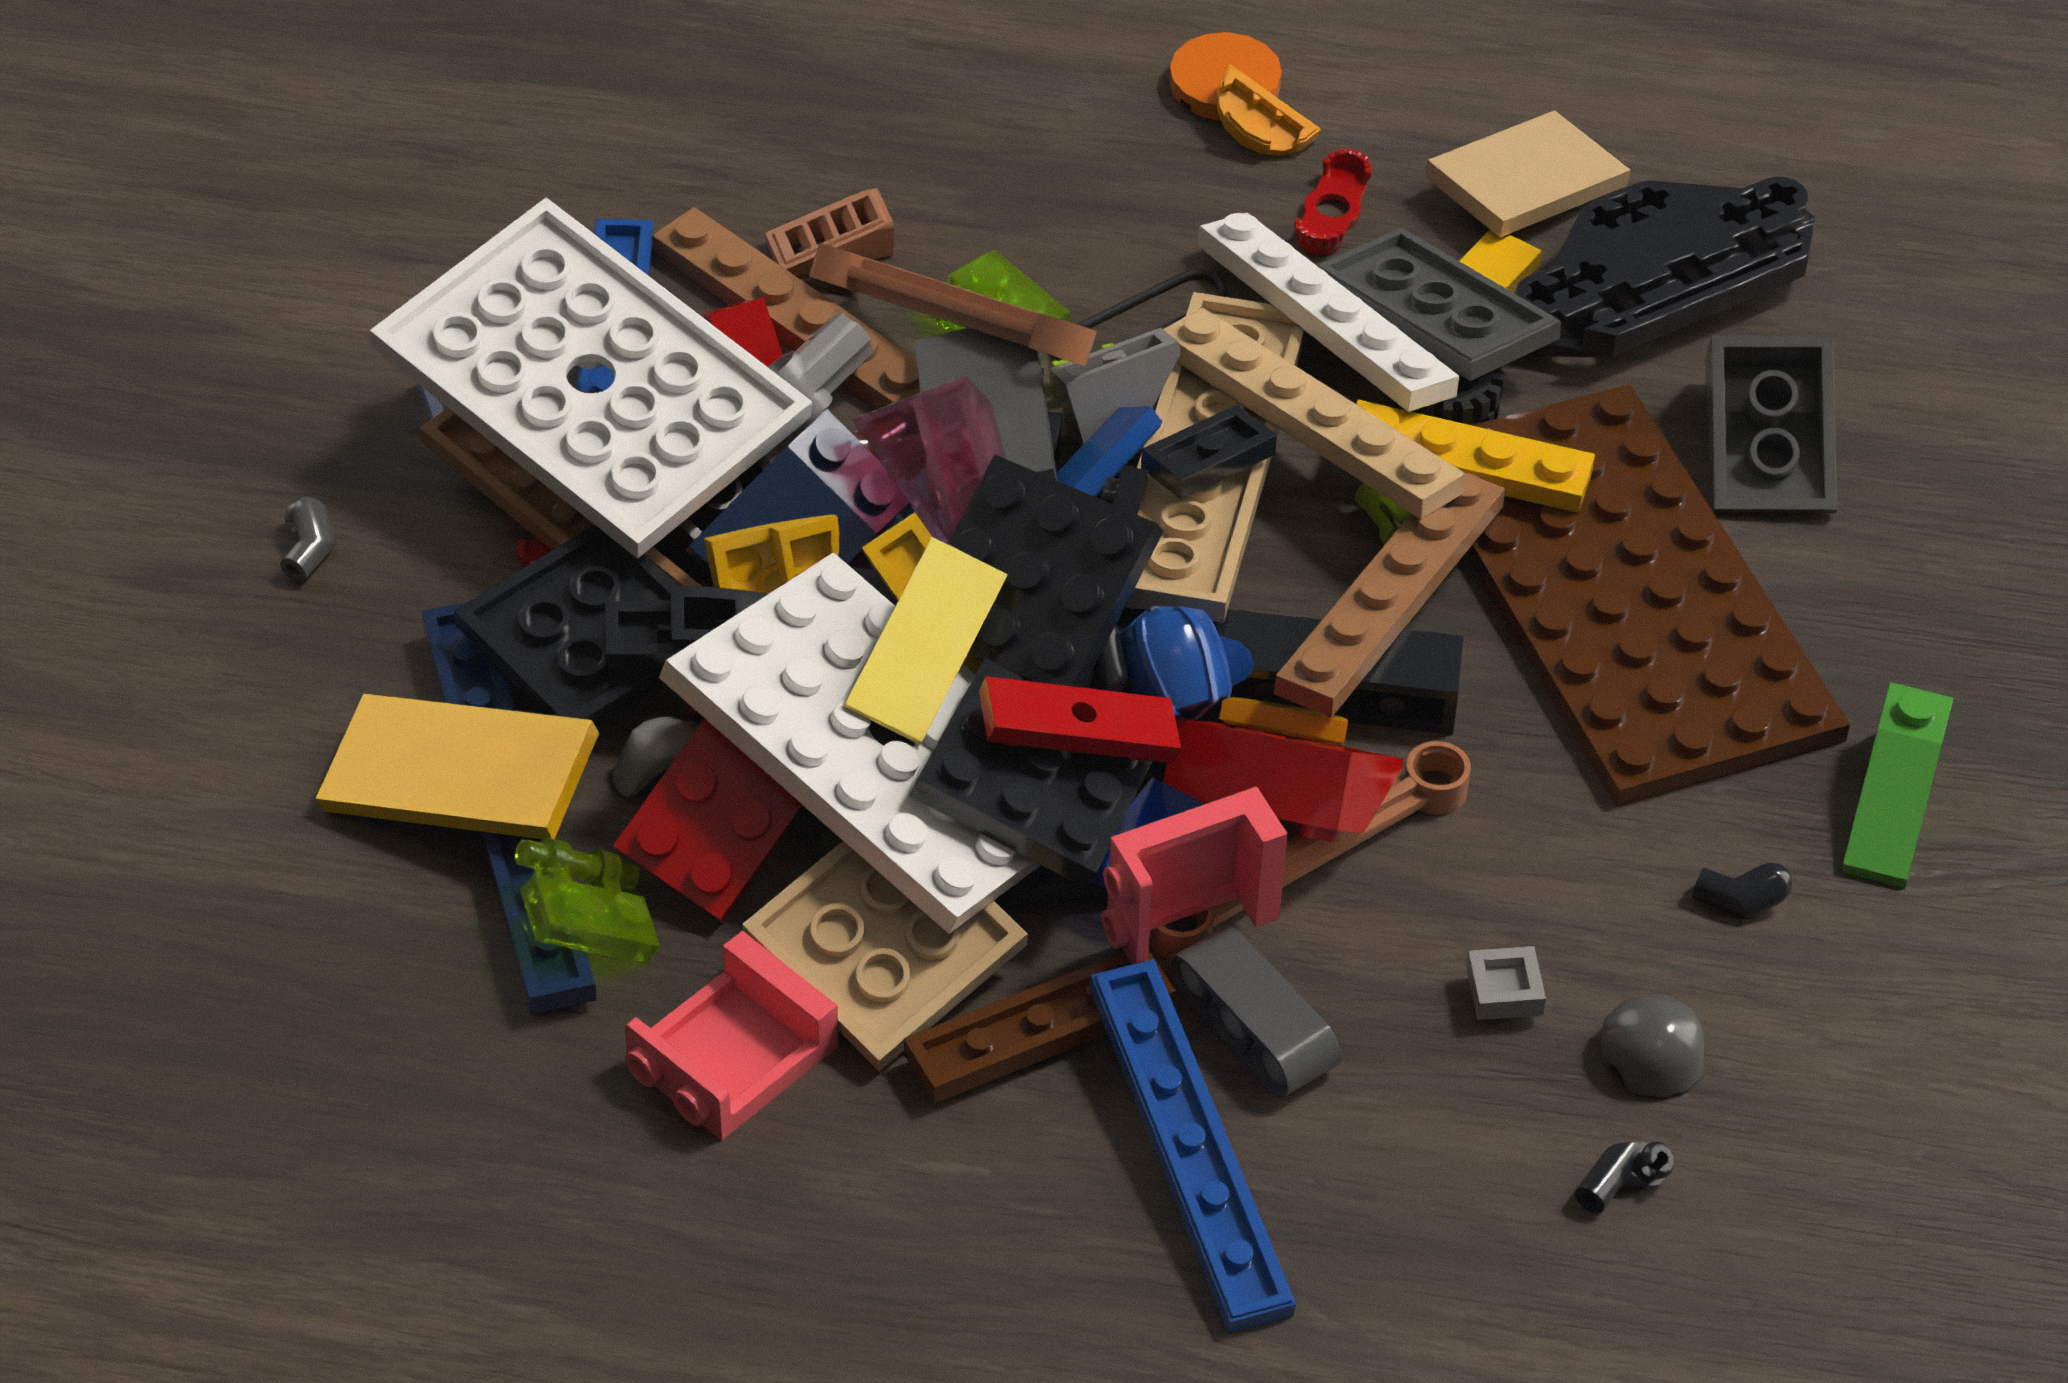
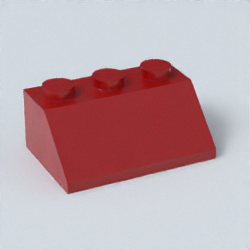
[1161,717,1404,843]

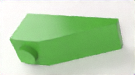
[1841,682,1954,888]

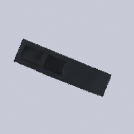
[605,586,768,669]

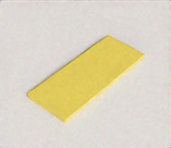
[844,537,1008,745]

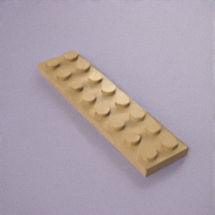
[1125,292,1307,623]

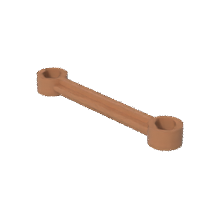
[809,243,1097,366]
[1149,741,1471,960]

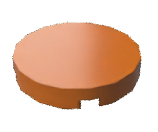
[1169,32,1282,121]

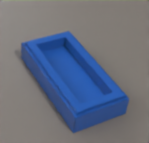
[1056,406,1163,497]

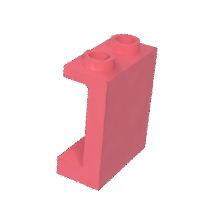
[1101,786,1287,965]
[625,931,838,1141]

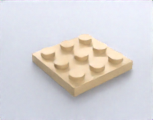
[742,841,1028,1071]

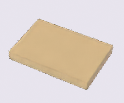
[1424,110,1631,237]

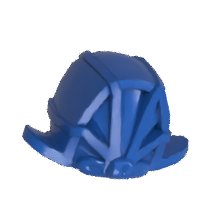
[1119,606,1254,720]

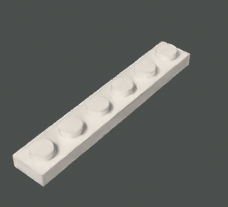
[1198,212,1459,412]

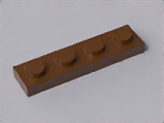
[904,951,1176,1104]

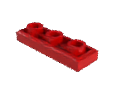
[979,676,1182,763]

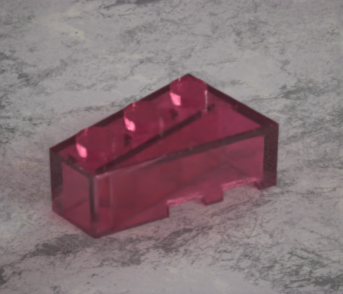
[851,375,1006,544]

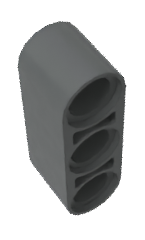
[1169,925,1342,1098]

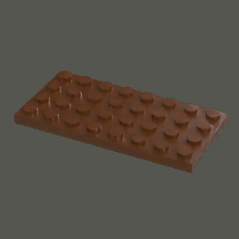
[1466,384,1850,807]

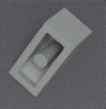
[1049,328,1181,446]

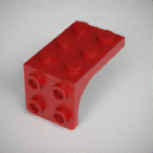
[613,718,806,924]

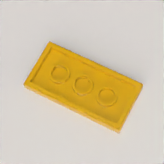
[315,694,599,841]

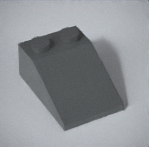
[1705,335,1838,513]

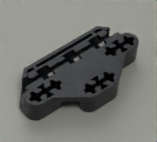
[1515,177,1815,358]

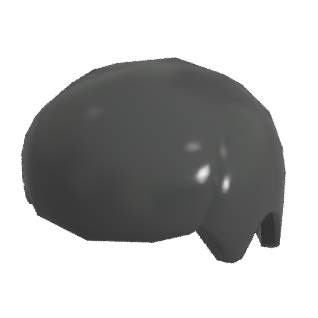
[1600,993,1705,1097]

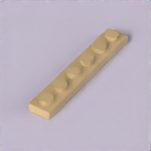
[1163,307,1465,519]

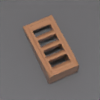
[765,188,894,276]

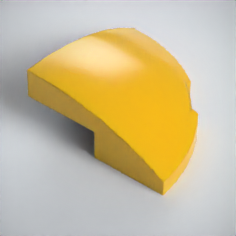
[703,515,839,594]

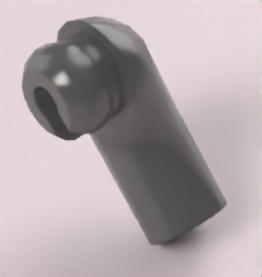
[280,497,336,582]

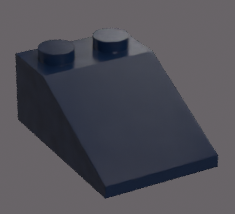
[685,409,916,575]

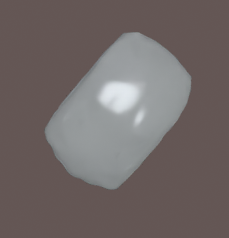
[612,717,699,798]

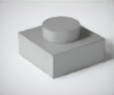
[1466,946,1546,1020]

